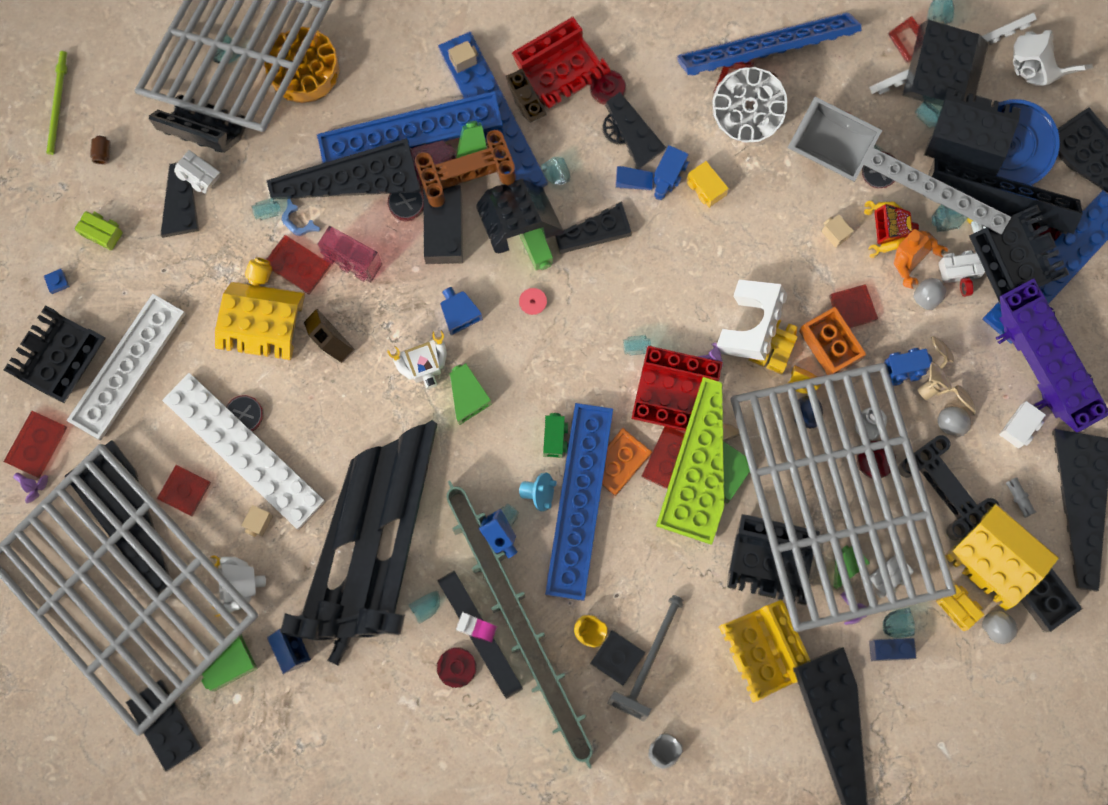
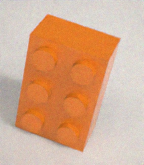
[799,307,866,375]

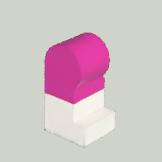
[456,612,497,642]

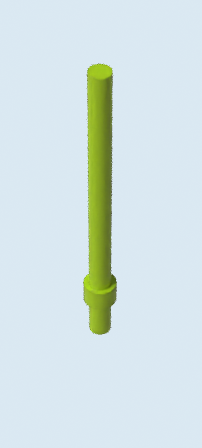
[46,51,67,155]

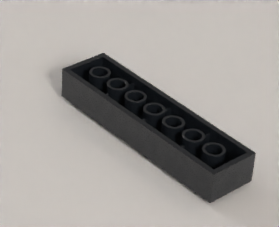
[928,158,1083,234]

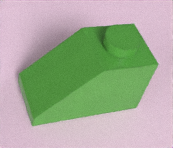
[833,545,870,589]

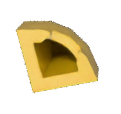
[787,365,822,394]

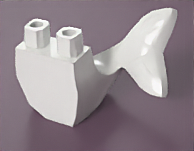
[1013,30,1094,86]

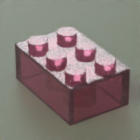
[318,225,382,283]

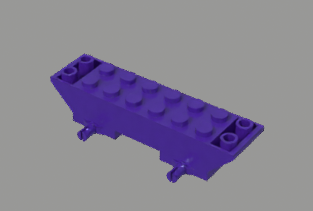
[996,278,1108,433]

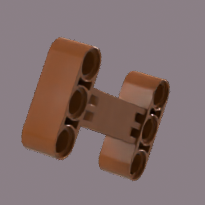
[415,130,516,207]

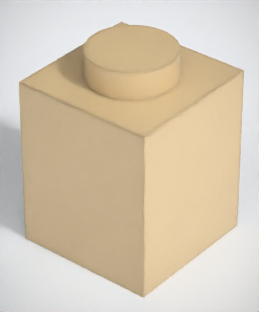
[448,41,478,73]
[821,215,853,248]
[241,505,273,537]

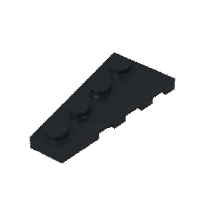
[605,92,666,170]
[160,162,199,238]
[555,201,632,254]

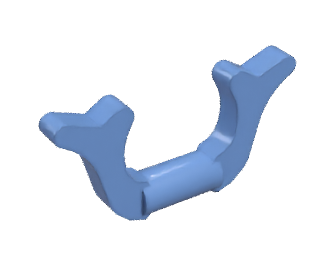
[282,199,320,236]

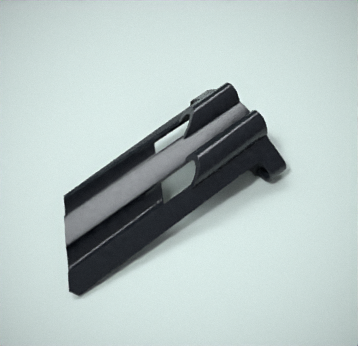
[280,420,438,640]

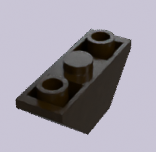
[506,69,547,123]
[304,309,355,363]

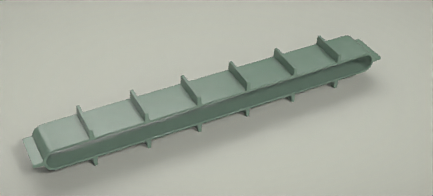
[446,481,593,769]

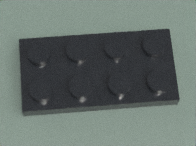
[126,680,203,772]

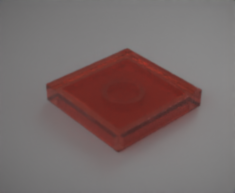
[829,284,878,328]
[157,465,211,517]

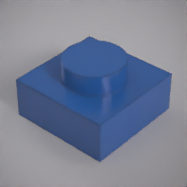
[44,269,70,294]

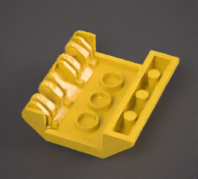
[215,282,305,360]
[945,504,1059,611]
[719,600,810,702]

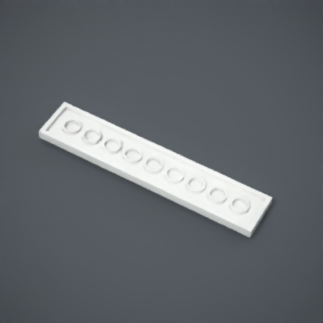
[162,373,326,530]

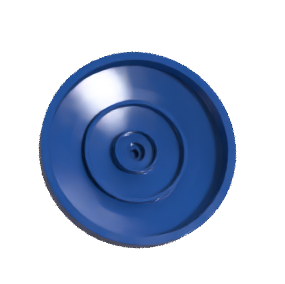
[997,99,1060,185]

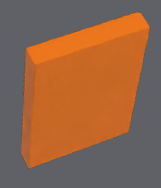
[602,428,652,496]

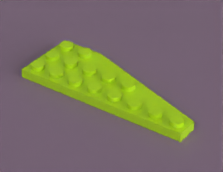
[656,377,724,545]

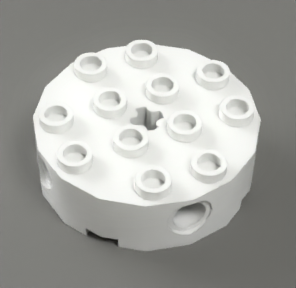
[712,67,787,142]

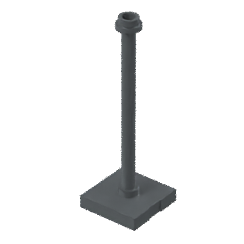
[607,595,683,721]

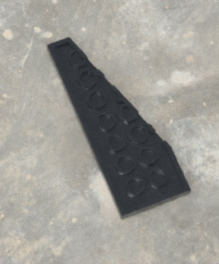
[1058,107,1108,193]
[64,440,170,595]
[793,647,868,805]

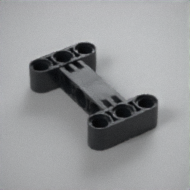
[898,435,1000,540]

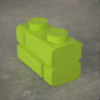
[75,211,123,250]

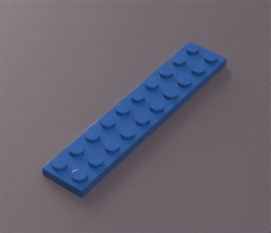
[677,12,862,75]
[438,31,548,187]
[317,91,503,163]
[982,190,1108,344]
[545,403,613,601]

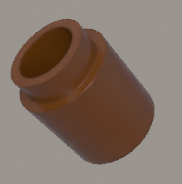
[90,136,111,164]

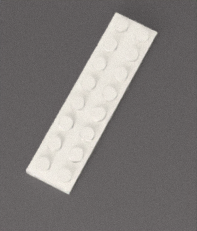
[66,294,186,441]

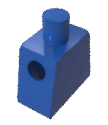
[440,287,483,336]
[479,508,518,558]

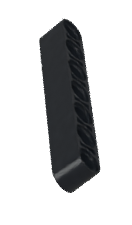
[437,571,523,700]

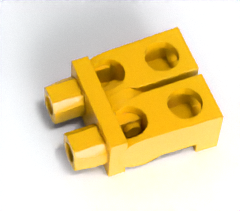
[748,320,798,375]

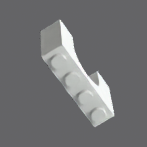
[717,280,787,360]

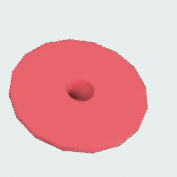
[519,288,547,315]

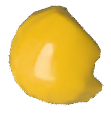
[574,615,608,648]

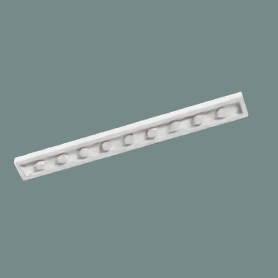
[870,13,1037,95]

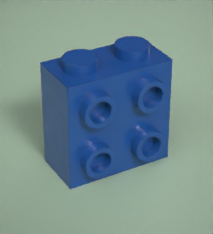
[884,348,933,386]

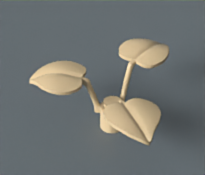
[918,336,976,415]

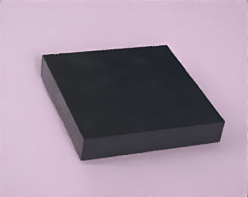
[590,630,645,686]

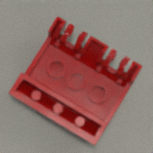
[512,16,611,109]

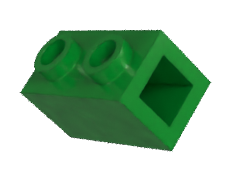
[543,413,568,458]

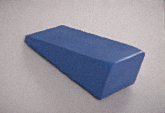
[615,166,653,190]

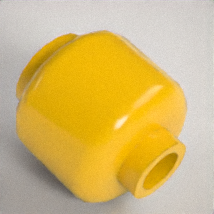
[245,257,272,286]

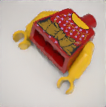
[864,201,919,258]

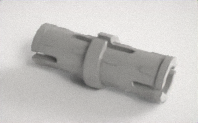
[1006,477,1036,518]

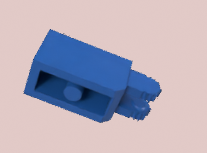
[653,145,689,200]

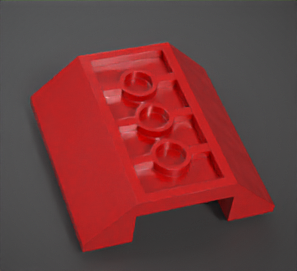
[631,346,723,431]

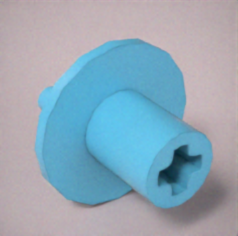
[519,472,557,512]

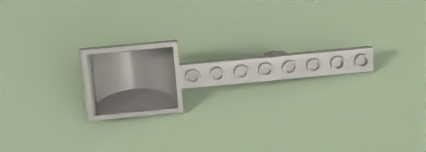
[788,97,1011,234]

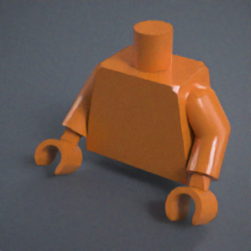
[894,229,948,289]

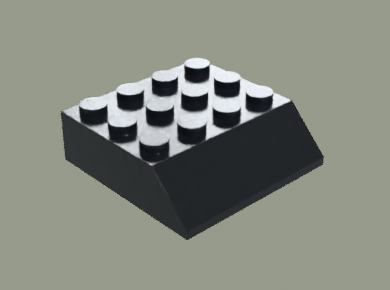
[903,19,988,106]

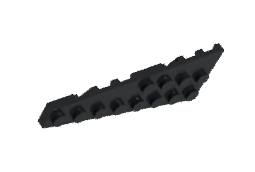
[266,138,421,199]
[1052,429,1108,592]

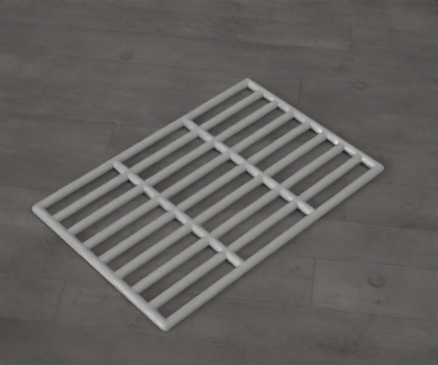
[135,0,333,132]
[730,363,956,632]
[0,444,258,736]

